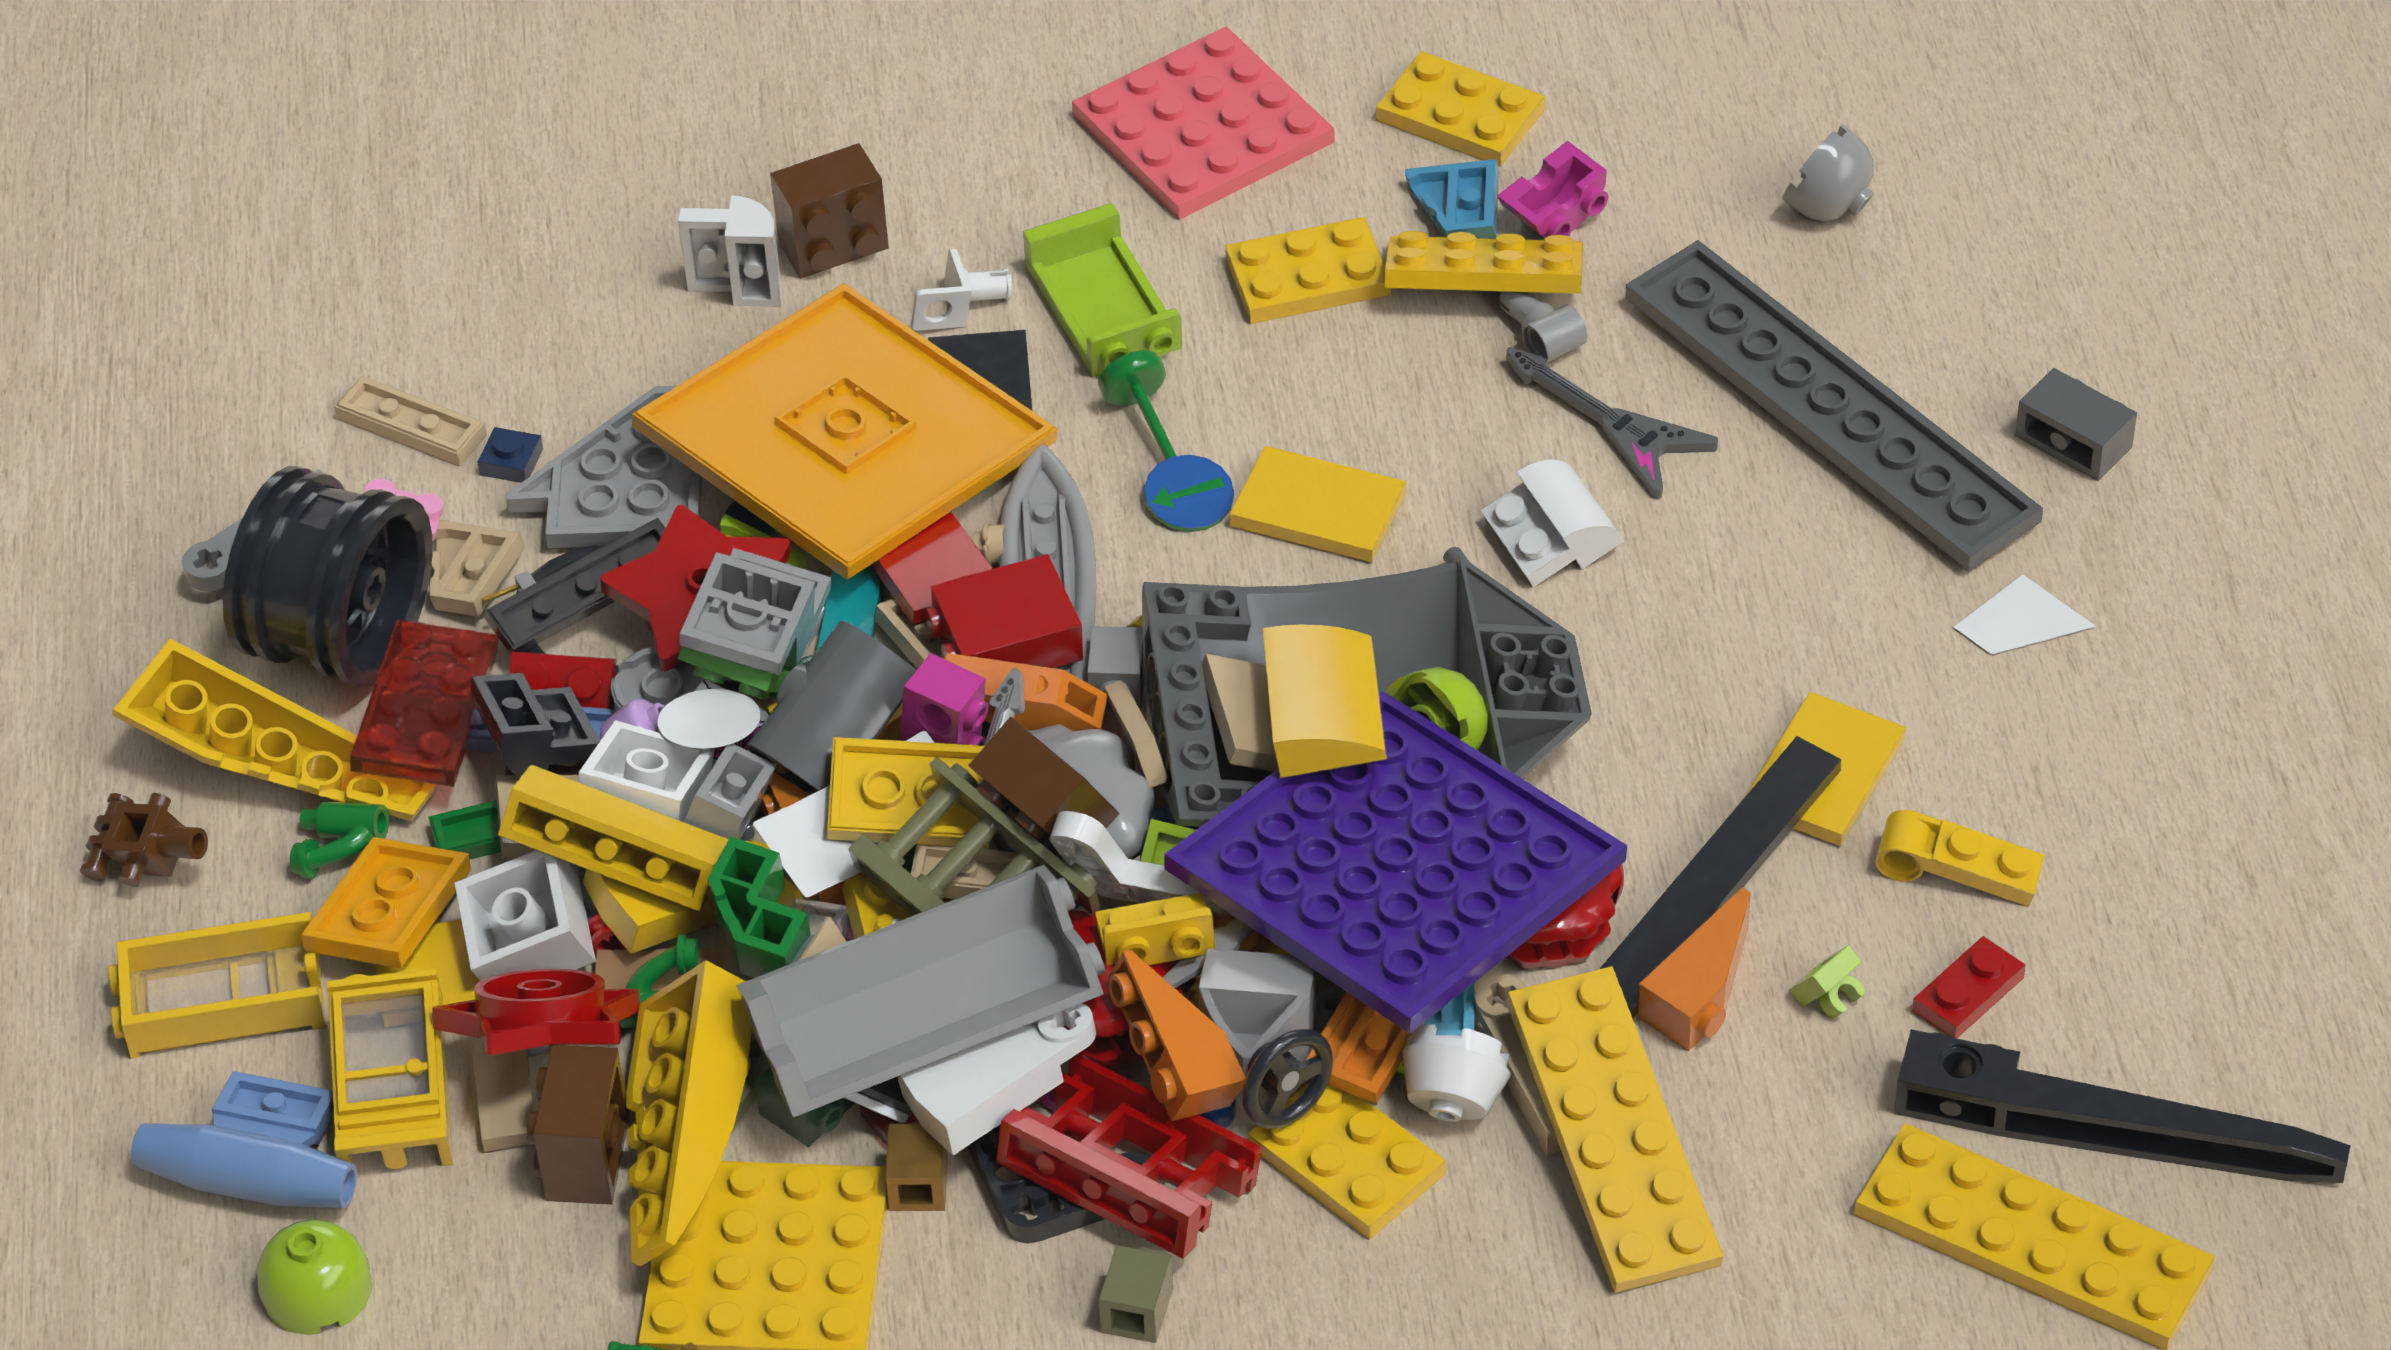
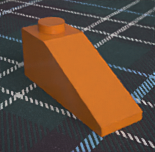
[1638,887,1751,1051]

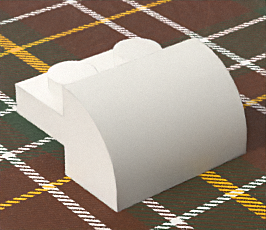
[678,195,783,307]
[1481,460,1624,587]

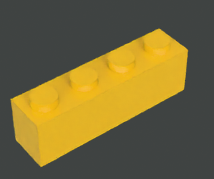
[498,765,728,911]

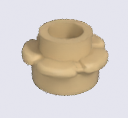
[973,521,1005,569]

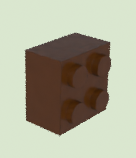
[770,143,889,279]
[968,716,1120,856]
[527,1045,630,1205]

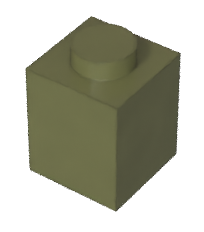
[1099,1245,1173,1343]

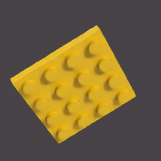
[638,1161,888,1350]

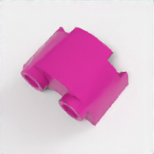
[1497,140,1609,237]

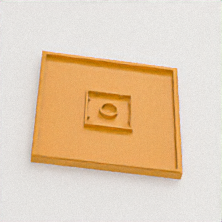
[632,283,1058,580]

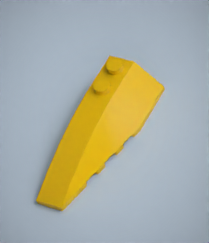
[113,638,440,821]
[626,960,753,1266]

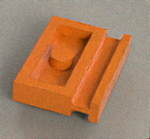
[1305,992,1425,1105]

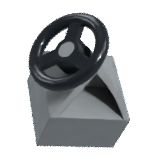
[1199,948,1333,1129]

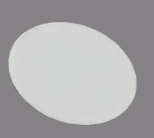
[657,689,760,749]

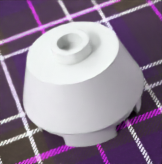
[1402,1024,1511,1122]

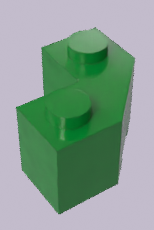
[708,836,811,978]

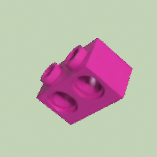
[900,653,988,746]

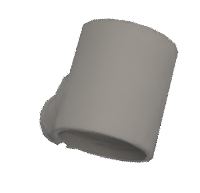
[1500,291,1588,363]

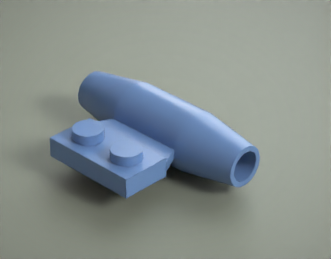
[131,1071,357,1208]

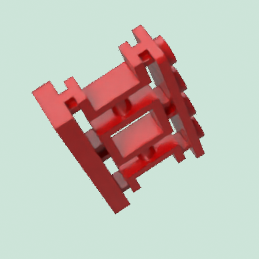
[996,1055,1261,1259]

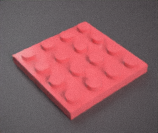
[1072,26,1335,220]

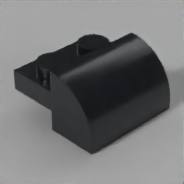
[471,673,600,777]

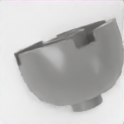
[1782,124,1874,222]

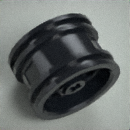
[222,466,433,688]

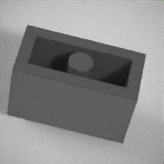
[2015,368,2137,481]

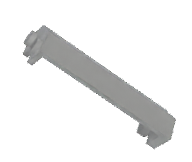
[736,865,1105,1117]

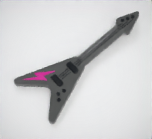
[1506,347,1718,499]

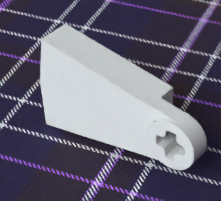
[897,1003,1096,1155]

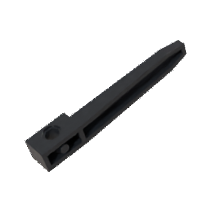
[1894,1029,2351,1183]

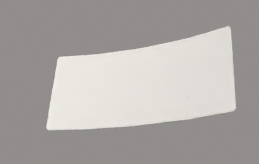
[753,731,934,897]

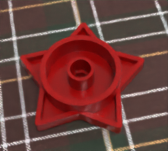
[600,505,790,672]
[432,969,640,1055]

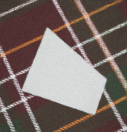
[1954,575,2096,655]

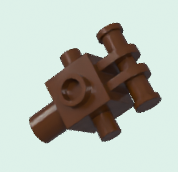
[80,793,208,887]

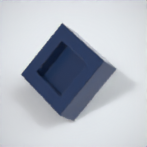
[477,427,543,483]

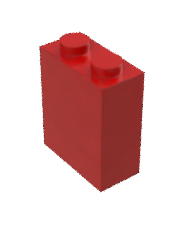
[925,554,1083,668]

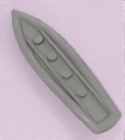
[999,444,1096,683]

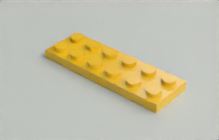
[1506,966,1724,1293]
[1855,1123,2215,1350]

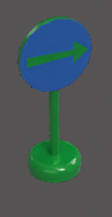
[1098,350,1234,532]

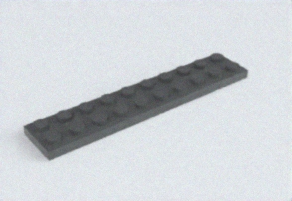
[1625,240,2043,571]

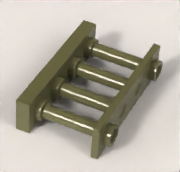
[848,756,1101,916]

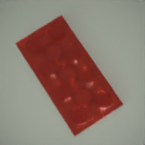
[350,620,498,787]

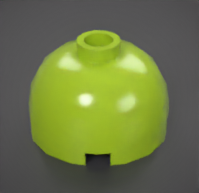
[1386,667,1488,751]
[257,1219,372,1335]

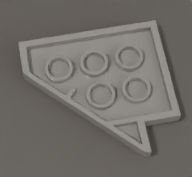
[506,386,702,548]

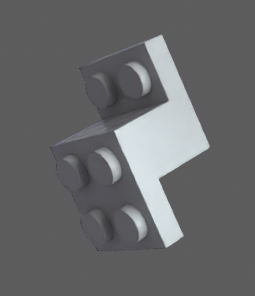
[680,548,831,675]

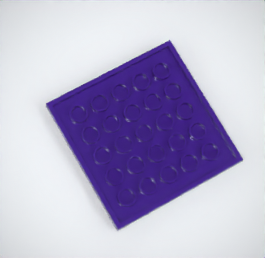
[1164,691,1627,1034]

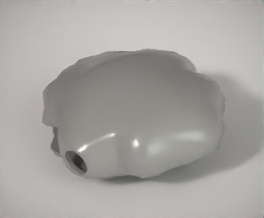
[991,724,1154,860]

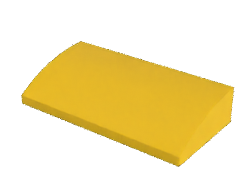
[1263,624,1387,778]

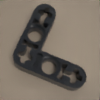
[967,1124,1150,1244]

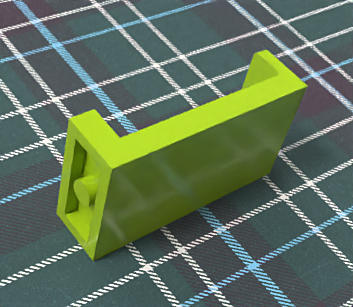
[1023,203,1182,378]

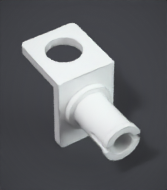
[911,249,1012,331]

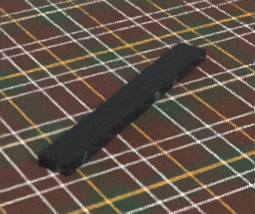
[1600,736,1841,1018]

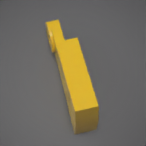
[583,841,770,954]

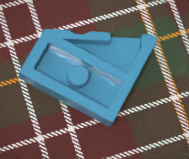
[1405,159,1499,239]

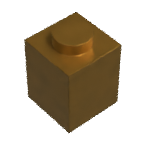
[885,1121,948,1211]

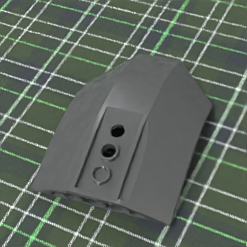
[1142,555,1592,827]

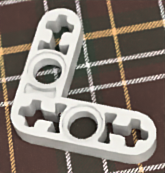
[1049,811,1228,918]

